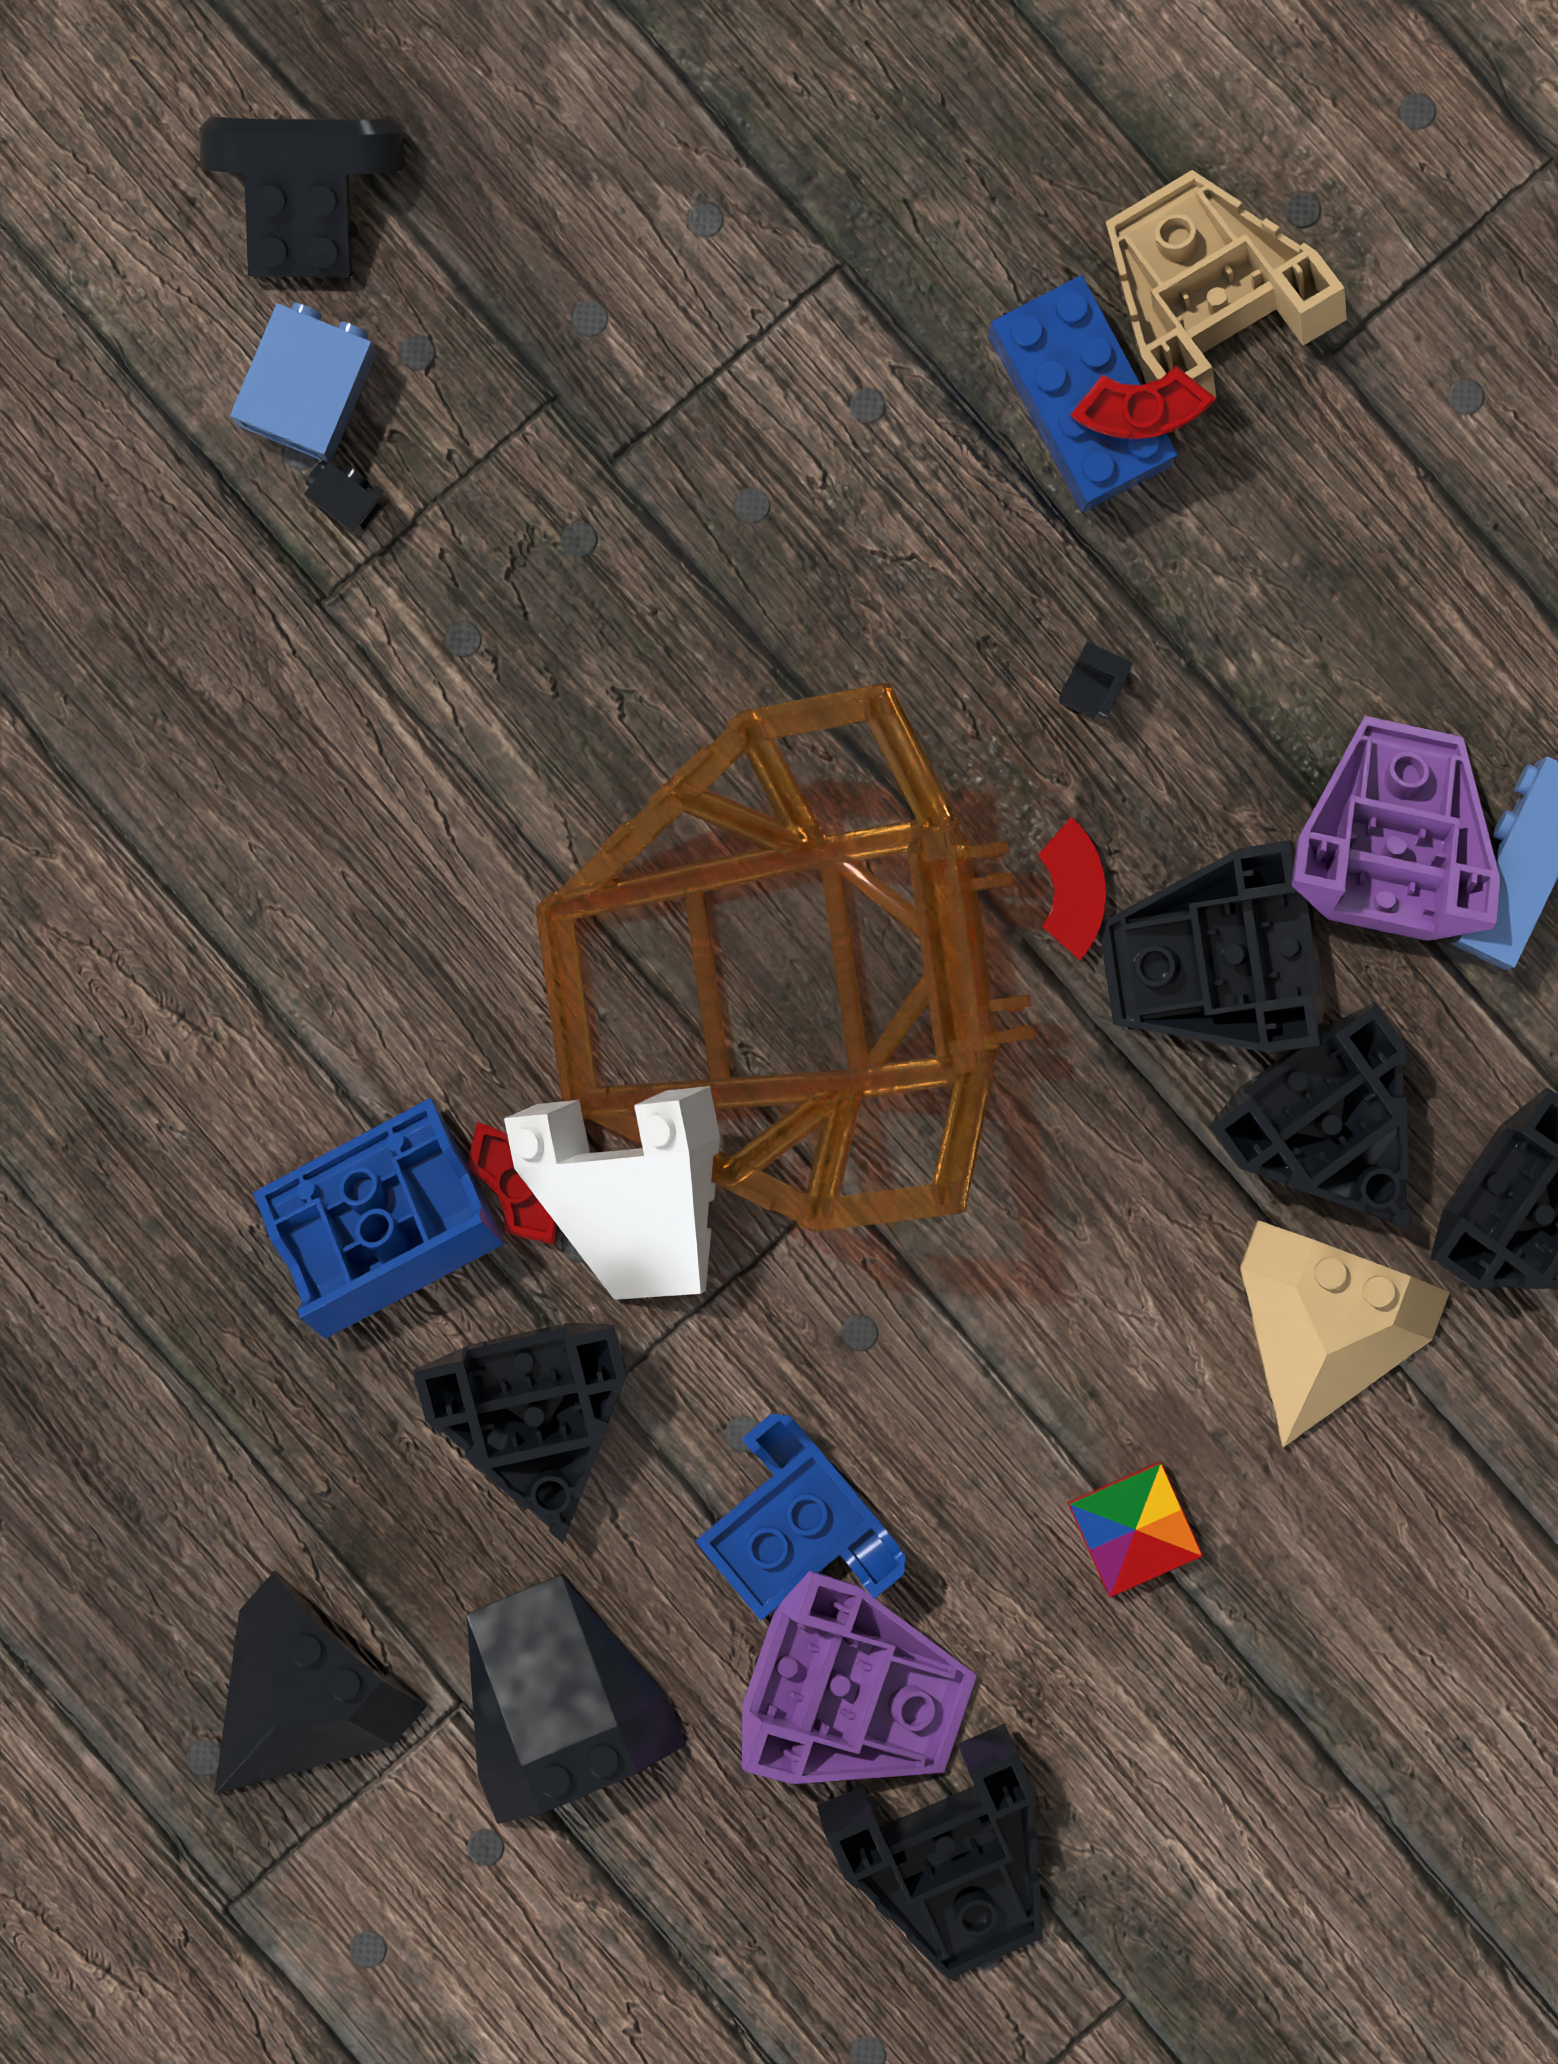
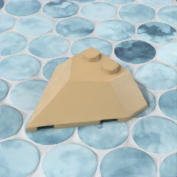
[1240,1220,1450,1448]

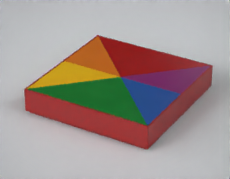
[1067,1460,1203,1598]

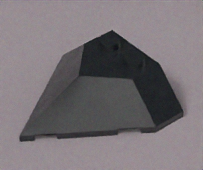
[1208,1003,1410,1229]
[1430,1088,1558,1289]
[413,1322,627,1544]
[215,1571,427,1794]

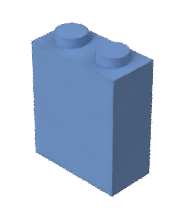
[230,302,377,463]

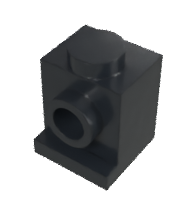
[304,460,390,540]

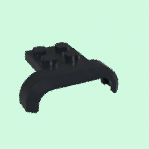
[199,114,404,278]

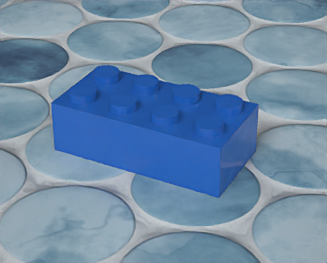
[988,275,1178,513]

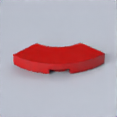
[1070,366,1216,439]
[1037,817,1106,961]
[467,1122,557,1244]

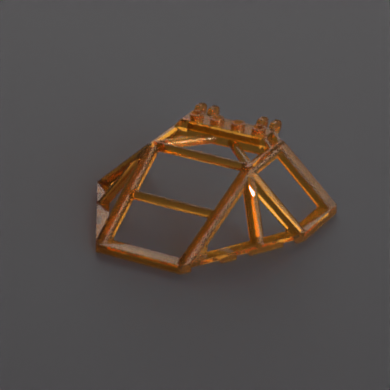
[535,683,1036,1232]

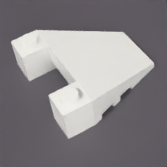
[504,1086,720,1300]

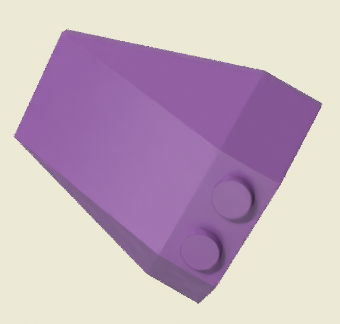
[1291,716,1500,941]
[742,1571,977,1784]

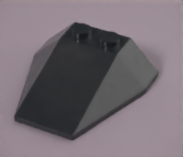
[1099,840,1325,1053]
[466,1573,687,1824]

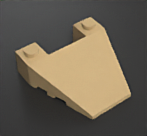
[1106,170,1347,398]

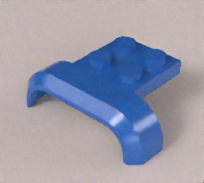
[695,1413,906,1621]

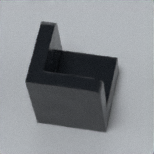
[1058,641,1133,724]

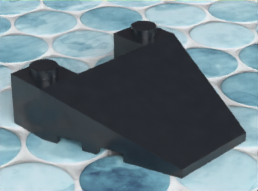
[817,1723,1043,1979]

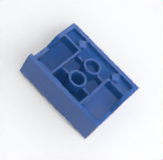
[253,1098,504,1339]

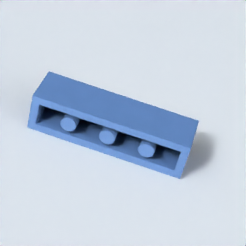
[1449,756,1558,970]

